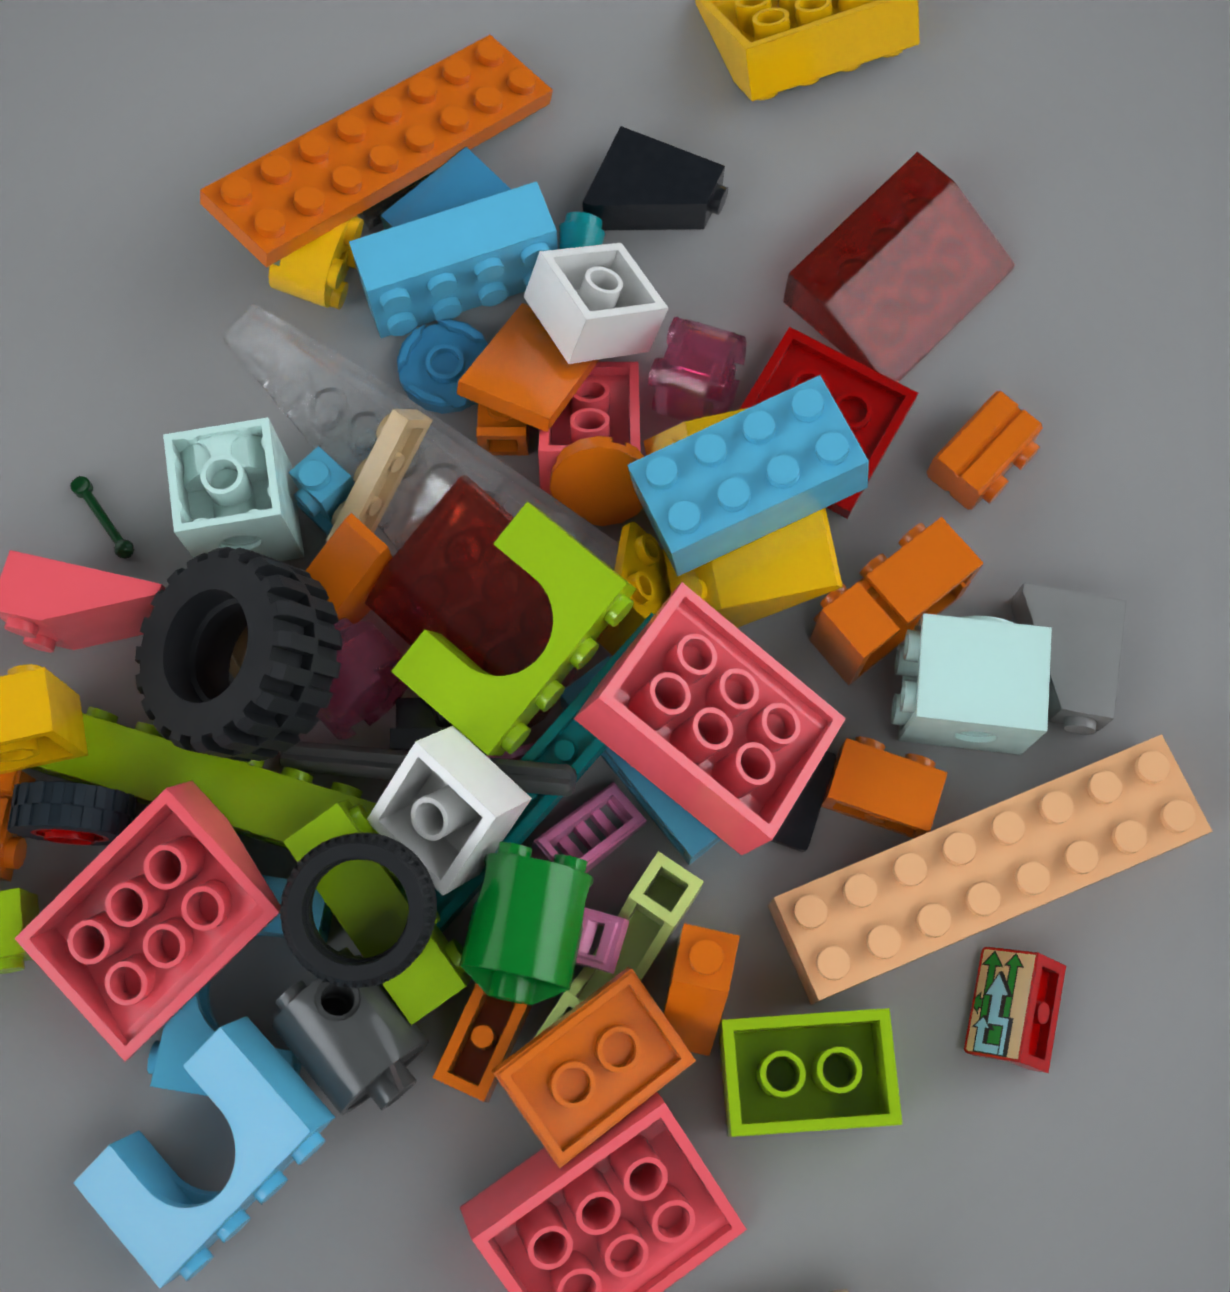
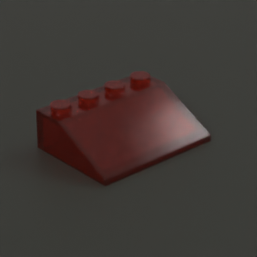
[783,151,1015,382]
[365,475,610,728]

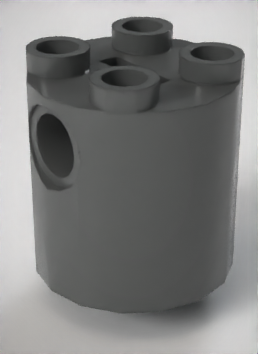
[271,947,429,1115]

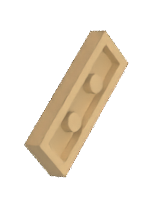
[325,409,433,542]

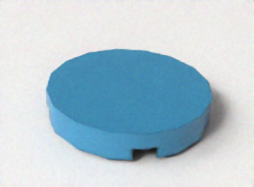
[397,319,488,414]

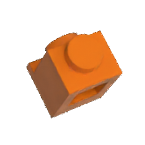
[476,404,529,455]

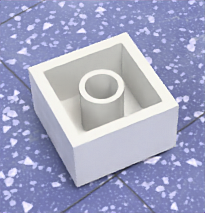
[524,243,669,364]
[367,726,532,896]

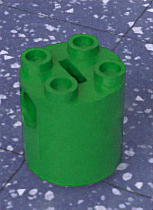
[460,842,594,1005]

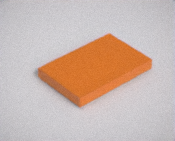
[457,303,600,432]
[491,967,696,1168]

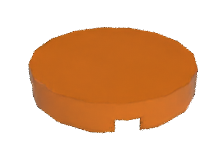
[550,436,644,526]

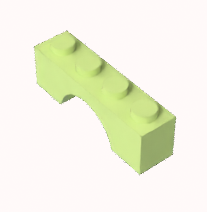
[534,851,704,1038]

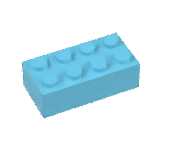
[349,181,558,338]
[627,375,869,576]

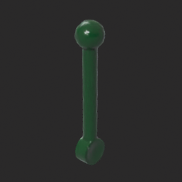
[71,476,134,559]

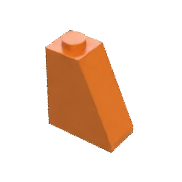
[305,513,401,638]
[663,923,740,1056]

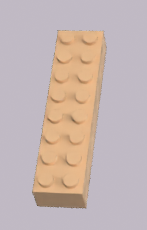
[768,734,1213,1005]

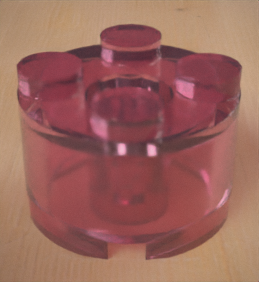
[648,317,746,422]
[316,618,408,740]

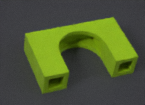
[391,501,637,756]

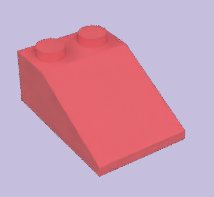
[538,362,641,499]
[0,550,166,653]

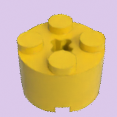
[269,216,364,310]

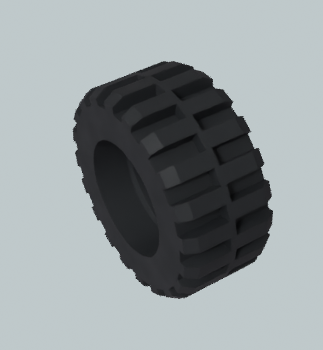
[135,547,342,762]

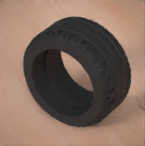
[280,833,437,988]

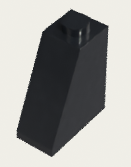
[582,126,729,231]

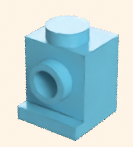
[288,446,355,535]

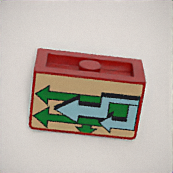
[964,947,1066,1073]

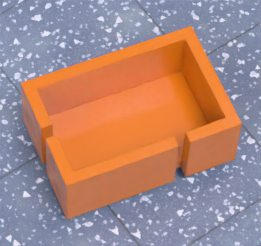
[809,516,984,686]

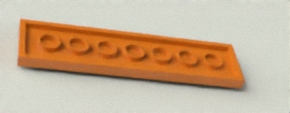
[200,35,553,268]

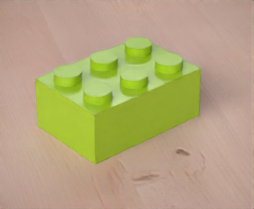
[718,1008,903,1137]

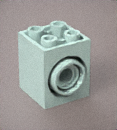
[163,417,304,561]
[891,613,1052,755]

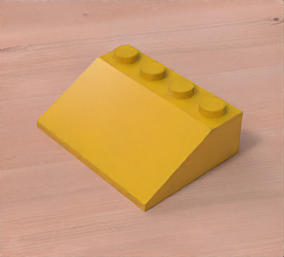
[695,0,920,101]
[643,407,843,628]

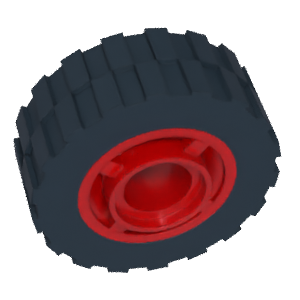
[7,781,137,846]

